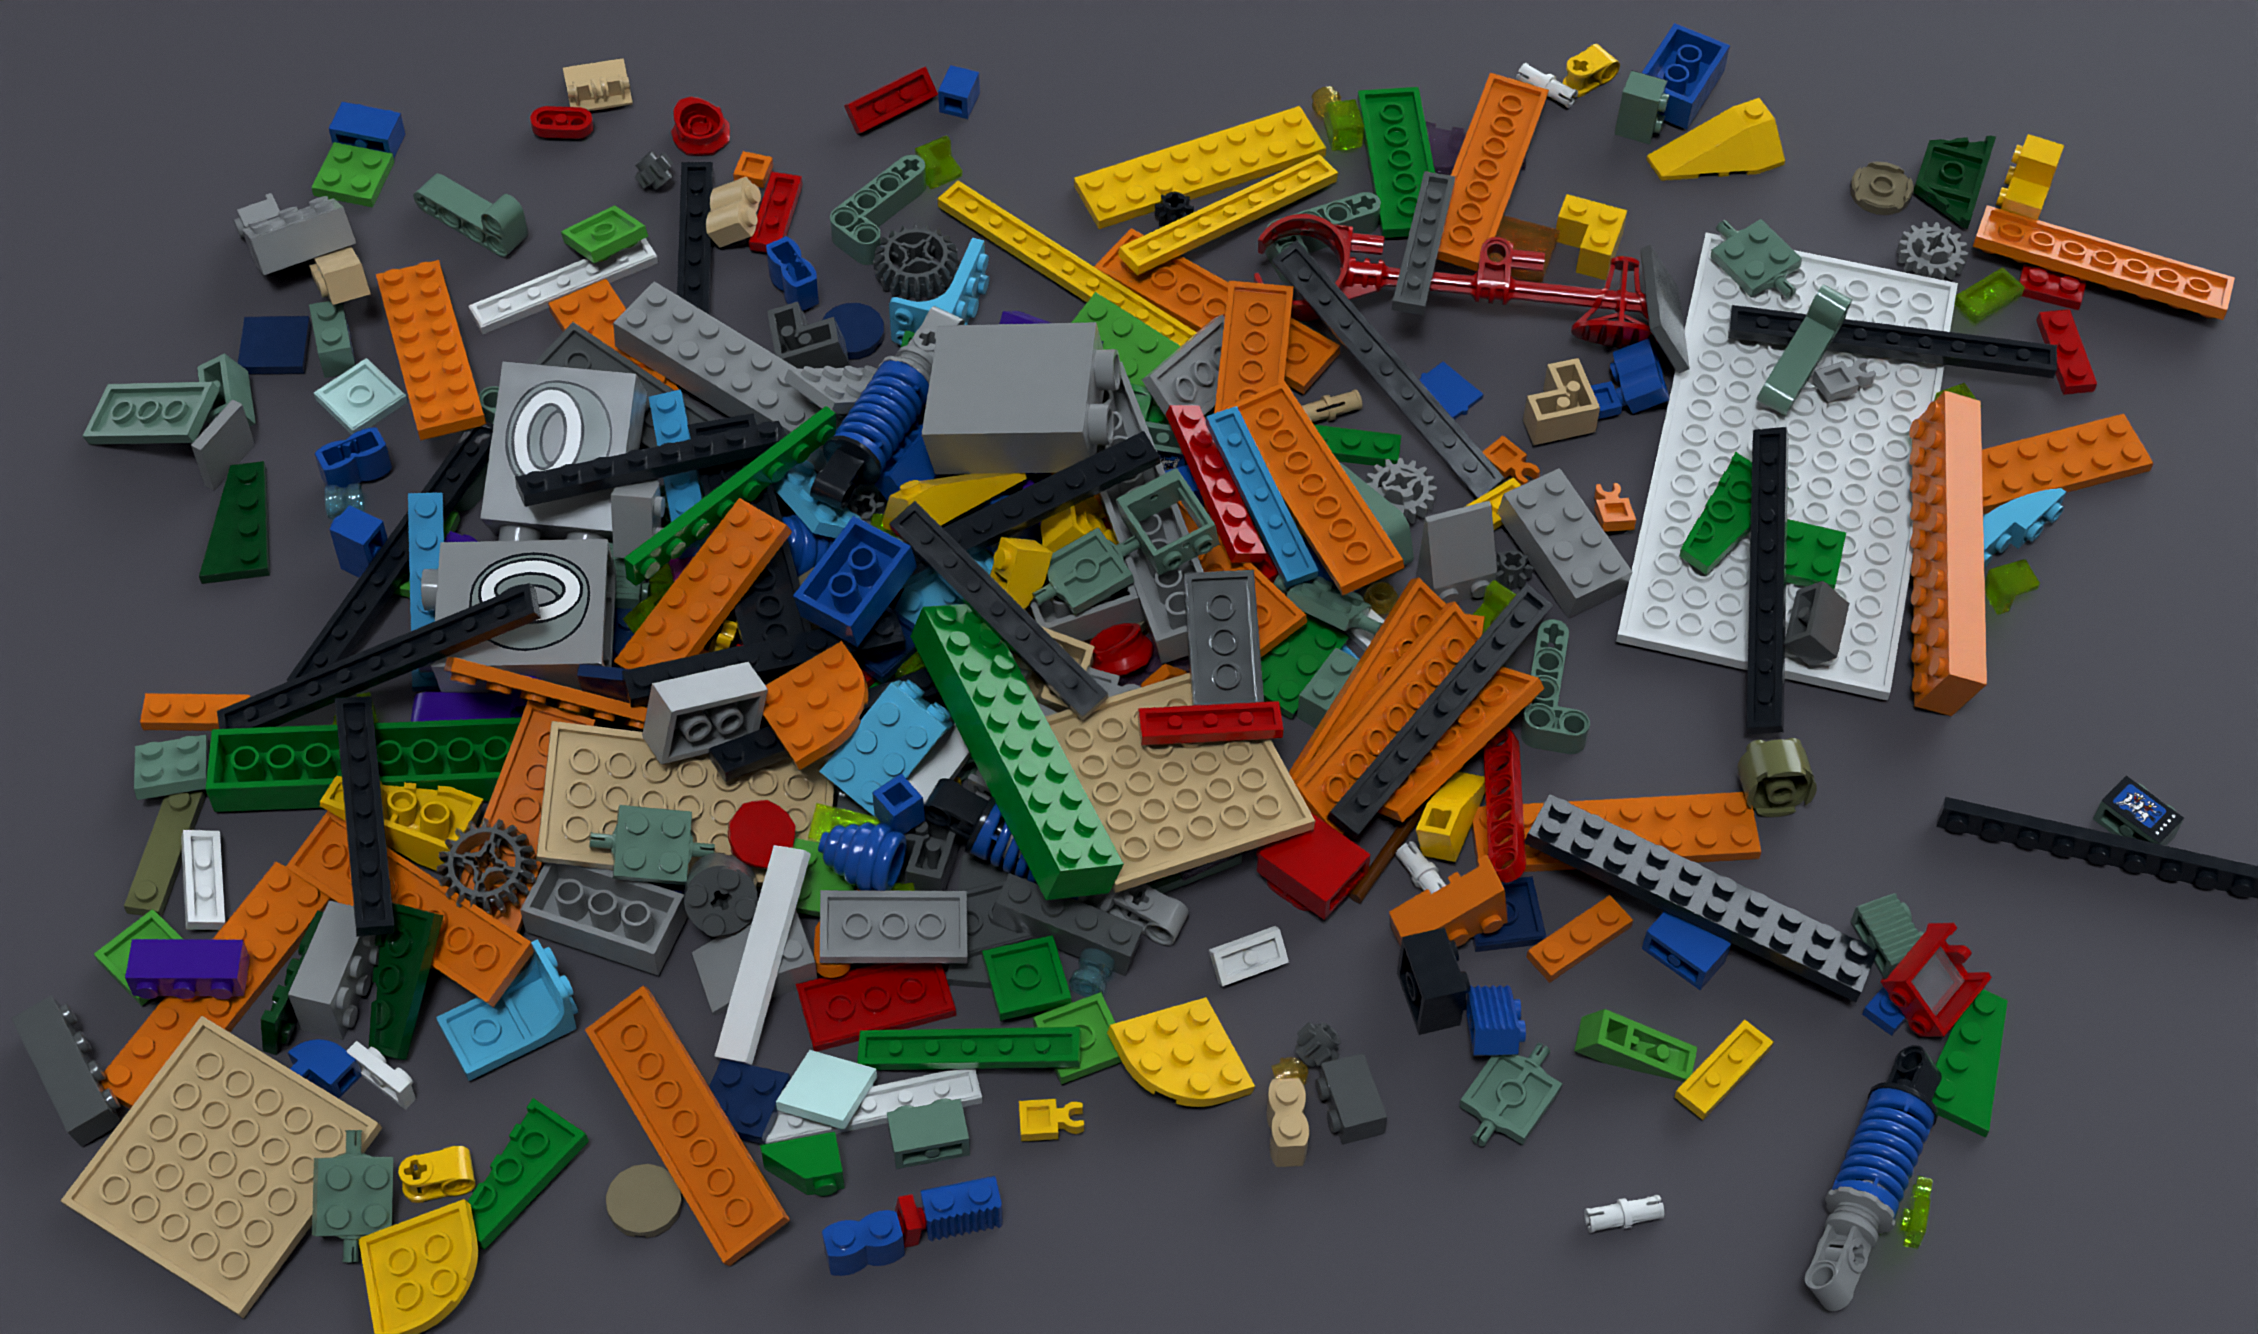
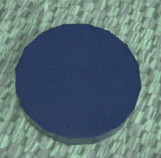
[822,303,884,359]

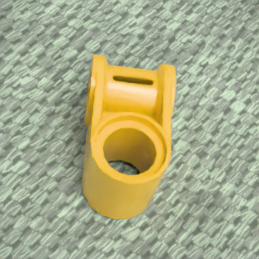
[1562,44,1620,97]
[398,1146,476,1203]

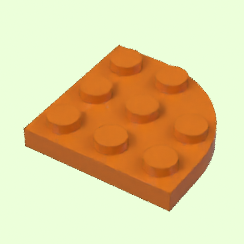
[762,641,868,770]

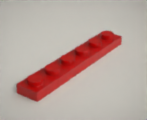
[1165,405,1266,563]

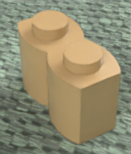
[706,177,761,248]
[1266,1078,1309,1167]

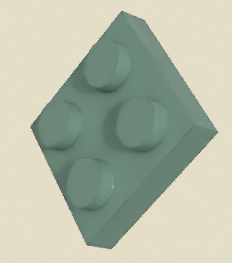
[134,734,209,800]

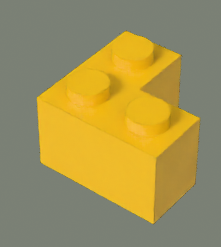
[1996,134,2064,220]
[1554,194,1628,281]

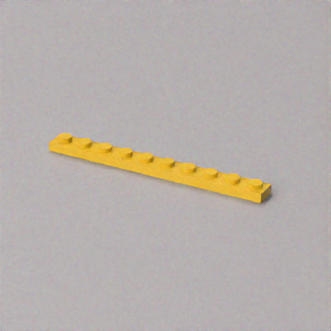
[937,180,1197,346]

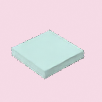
[314,358,408,435]
[776,1050,877,1129]

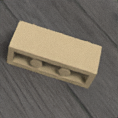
[309,245,371,305]

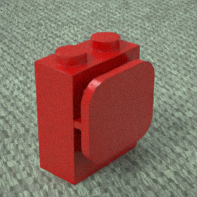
[1256,813,1371,920]

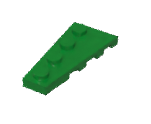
[1679,452,1789,575]
[468,1098,589,1250]

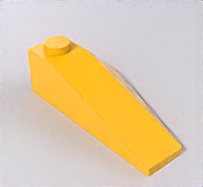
[1646,98,1785,181]
[882,473,1027,530]
[1040,473,1117,553]
[320,776,484,871]

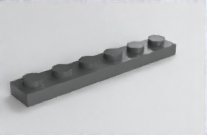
[1392,171,1456,315]

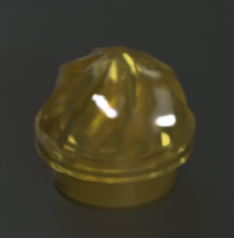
[1311,86,1342,118]
[1271,1057,1308,1085]

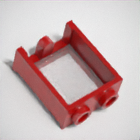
[1880,922,1992,1037]

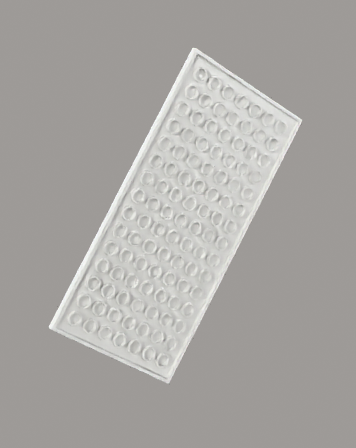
[1616,233,1958,701]

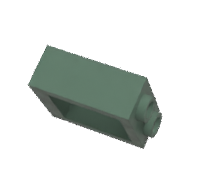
[1116,468,1220,576]

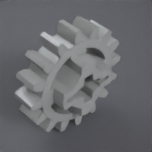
[1897,222,1968,280]
[1366,458,1437,524]

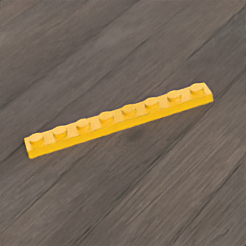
[1118,154,1338,275]

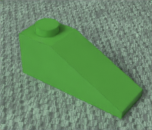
[1574,1009,1697,1082]

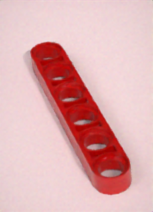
[1484,726,1526,883]

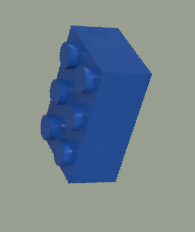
[1642,23,1730,129]
[793,516,917,647]

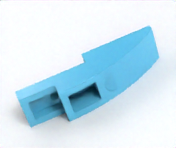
[1983,488,2066,569]

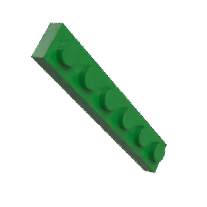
[857,1027,1081,1070]

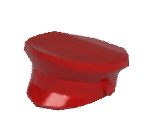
[671,96,730,156]
[1090,623,1154,676]
[728,800,796,869]

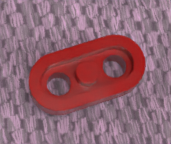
[530,106,594,139]

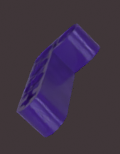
[410,675,549,722]

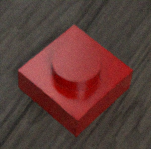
[895,1194,926,1248]

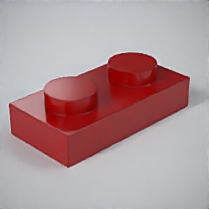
[2016,264,2087,311]

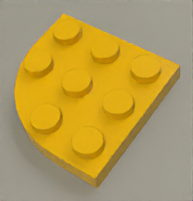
[1107,997,1255,1107]
[358,1199,478,1334]

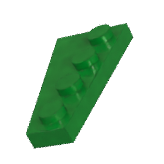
[1932,989,2008,1138]

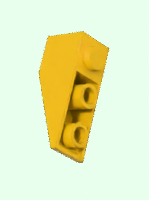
[990,537,1053,610]
[1416,772,1485,862]

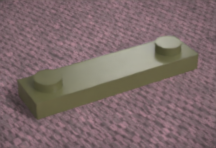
[124,790,206,917]

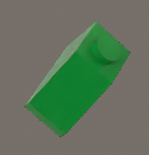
[760,1132,845,1196]

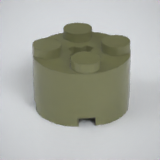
[1737,738,1817,817]

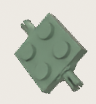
[1711,219,1802,299]
[1032,528,1141,616]
[1274,575,1383,636]
[589,805,715,885]
[1459,1043,1563,1147]
[312,1130,393,1262]

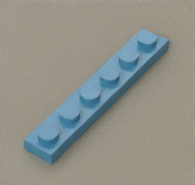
[649,389,710,559]
[1205,406,1318,588]
[408,493,444,691]

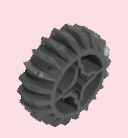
[873,224,960,302]
[437,818,537,915]

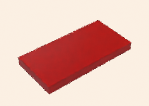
[796,963,956,1052]

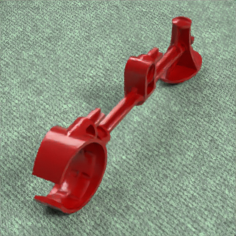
[1254,214,1659,348]

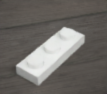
[181,830,225,930]

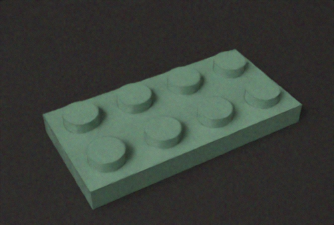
[82,382,219,444]

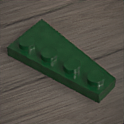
[199,461,270,584]
[369,902,444,1060]
[260,910,324,1055]

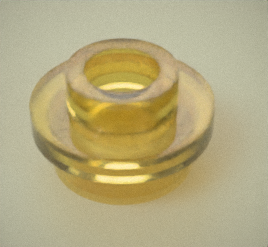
[1364,582,1398,614]

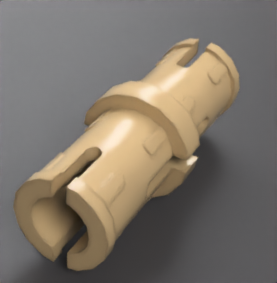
[1302,389,1362,422]

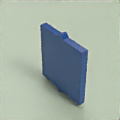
[1419,362,1484,420]

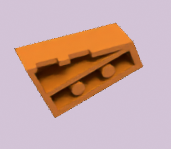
[1389,854,1508,947]

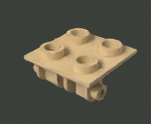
[563,58,633,111]

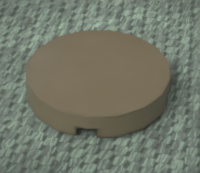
[1850,161,1914,215]
[606,1164,682,1238]

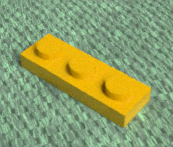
[1674,1019,1774,1120]

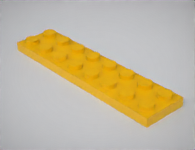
[1074,106,1326,229]

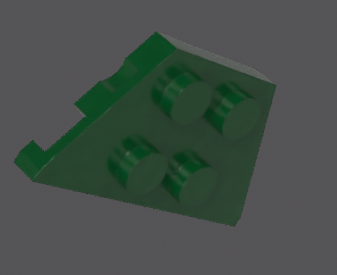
[1914,135,1996,229]

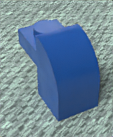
[288,1039,362,1099]

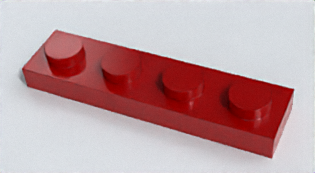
[1137,701,1284,745]

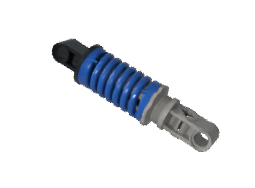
[810,306,965,511]
[924,778,1189,945]
[1805,1045,1942,1311]

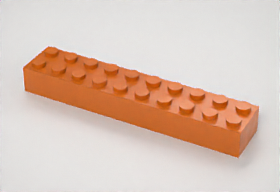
[1909,391,1987,716]

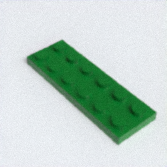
[1357,87,1435,238]

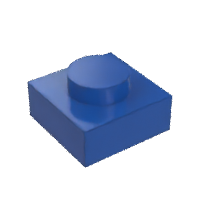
[1591,381,1622,419]
[1862,986,1907,1036]

